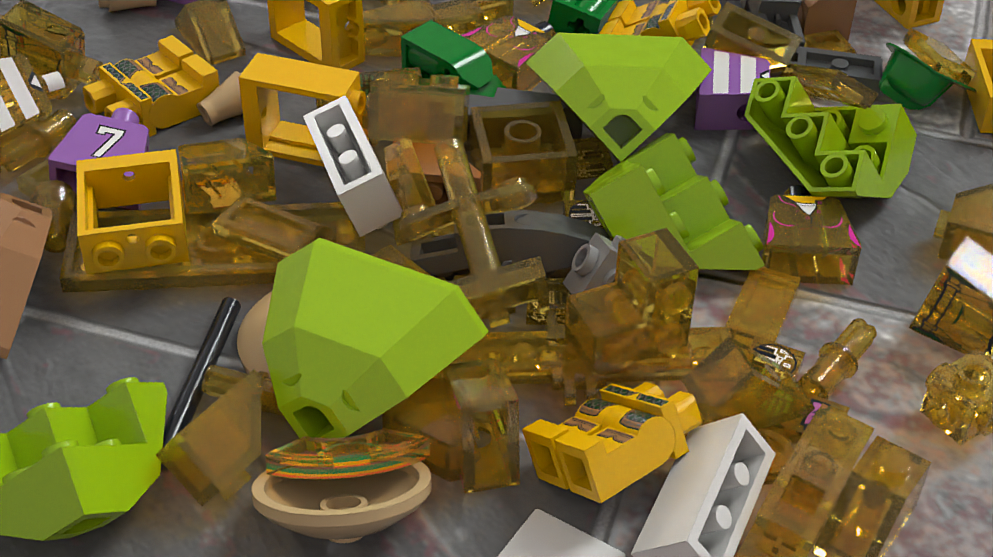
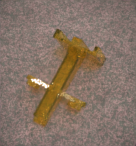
[398,138,550,328]

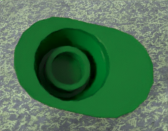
[879,43,977,110]

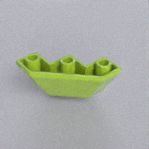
[526,33,712,162]
[744,76,917,198]
[583,133,765,270]
[262,238,489,453]
[0,377,167,541]

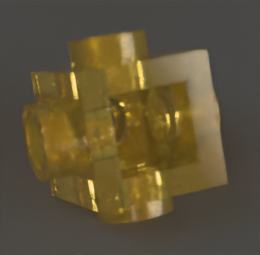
[920,348,993,446]

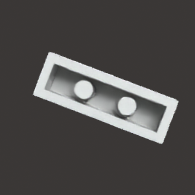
[303,95,404,237]
[631,413,776,557]

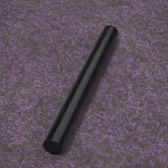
[161,297,241,465]

